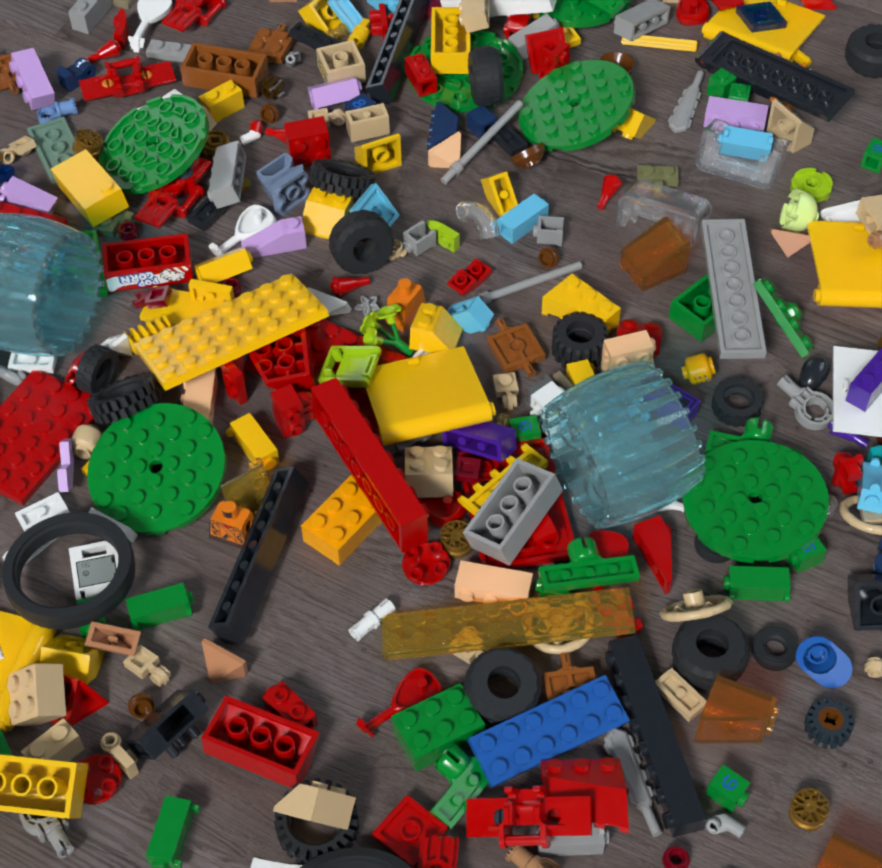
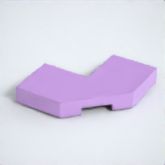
[57,438,75,492]

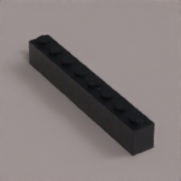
[366,0,430,105]
[208,466,309,644]
[604,634,706,838]

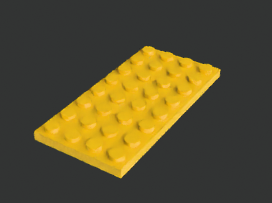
[133,273,329,391]

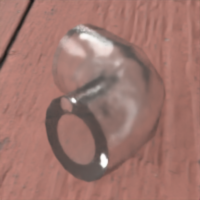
[456,201,500,240]

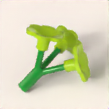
[360,304,414,356]

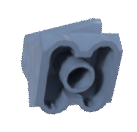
[257,153,310,215]

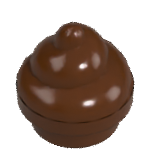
[260,103,280,124]
[538,247,559,268]
[128,693,154,719]

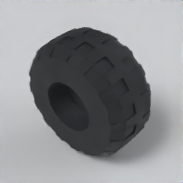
[845,24,882,79]
[468,46,504,107]
[329,210,394,274]
[672,615,749,690]
[464,647,541,726]

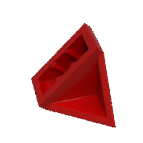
[50,674,109,726]

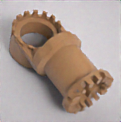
[505,846,560,868]

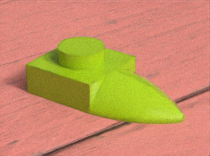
[426,220,460,253]

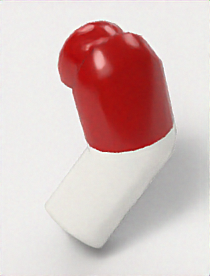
[240,120,263,145]

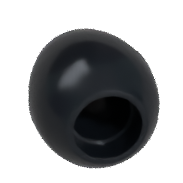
[799,356,829,390]

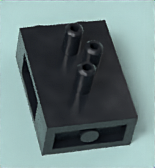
[123,690,209,760]

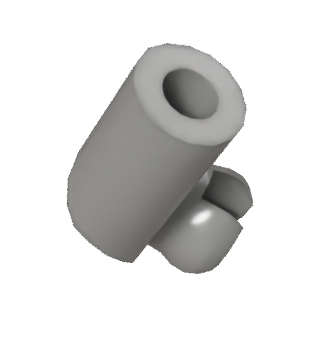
[285,51,301,68]
[0,365,27,386]
[705,814,747,839]

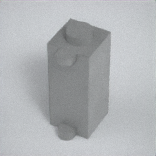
[507,13,560,61]
[536,820,609,857]

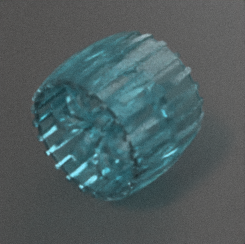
[0,213,104,357]
[541,361,706,529]

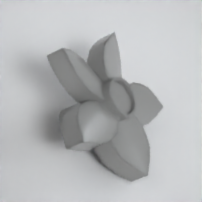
[354,296,380,317]

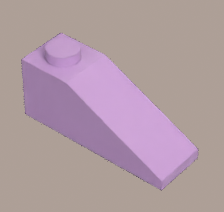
[241,216,307,258]

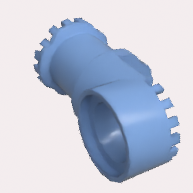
[37,97,78,124]

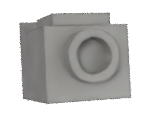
[533,216,564,247]
[403,220,436,256]

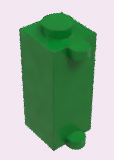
[723,566,791,602]
[125,583,195,631]
[146,795,201,868]

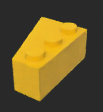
[541,274,621,334]

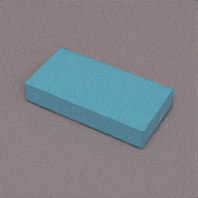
[327,0,363,33]

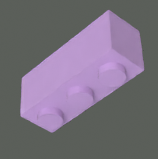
[9,48,55,110]
[703,96,769,132]

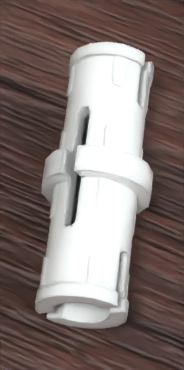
[348,598,396,641]

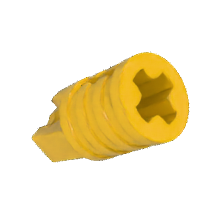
[348,18,371,50]

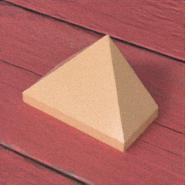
[428,131,461,168]

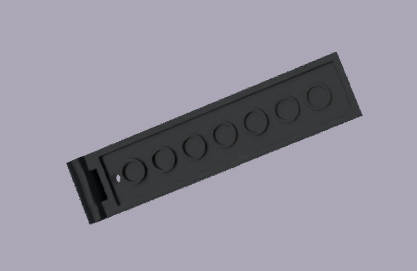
[695,31,855,122]

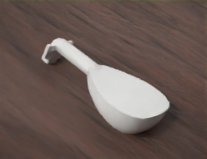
[128,0,172,53]
[209,205,277,256]

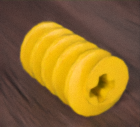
[123,314,171,356]

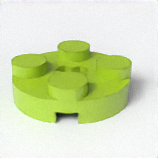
[790,168,833,203]

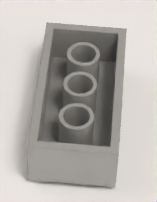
[463,458,563,566]

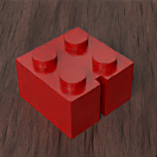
[284,116,331,167]

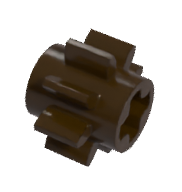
[261,75,285,101]

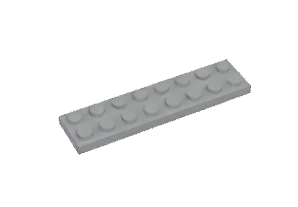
[701,219,767,359]

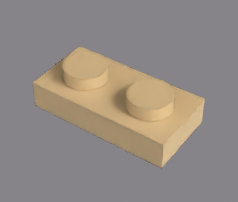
[655,668,708,722]

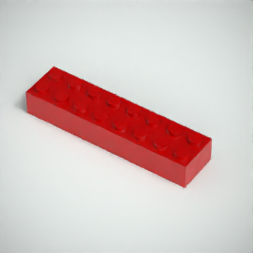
[311,377,430,553]

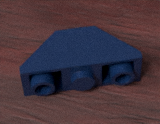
[427,102,458,150]

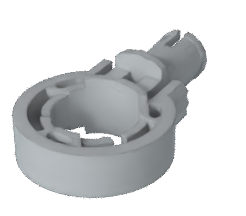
[777,375,833,430]
[19,813,74,858]

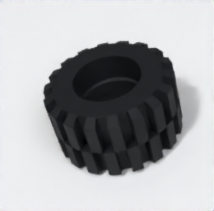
[552,312,609,368]

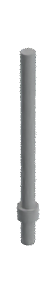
[440,100,523,185]
[478,261,582,305]

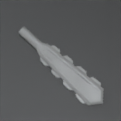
[668,70,704,134]
[603,728,662,837]

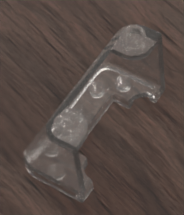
[696,118,792,189]
[616,179,712,249]

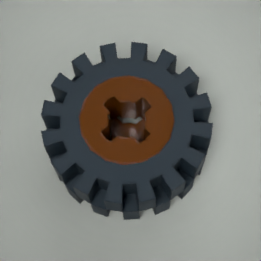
[804,698,855,749]

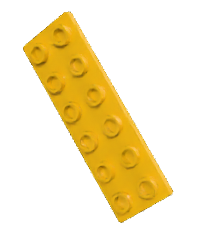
[139,279,235,326]

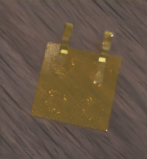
[220,458,270,514]

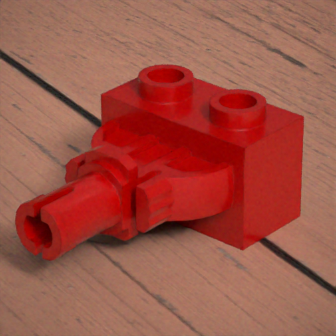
[270,384,314,439]

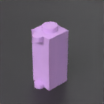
[307,76,362,110]
[0,176,58,215]

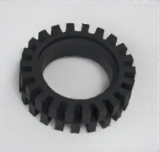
[309,158,375,198]
[87,373,161,424]
[274,778,359,864]

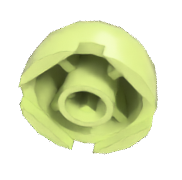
[779,189,819,232]

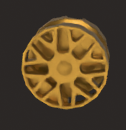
[72,129,103,159]
[202,130,230,161]
[440,520,473,559]
[788,788,830,832]

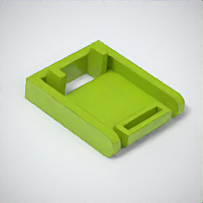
[318,346,382,388]

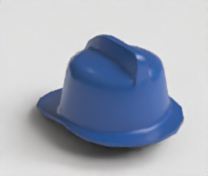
[795,636,853,688]

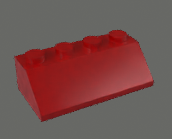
[201,695,320,789]

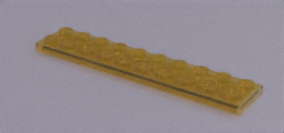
[382,587,636,661]

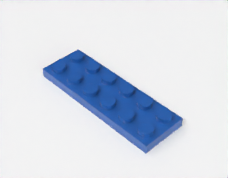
[467,675,630,788]

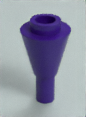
[828,420,870,449]

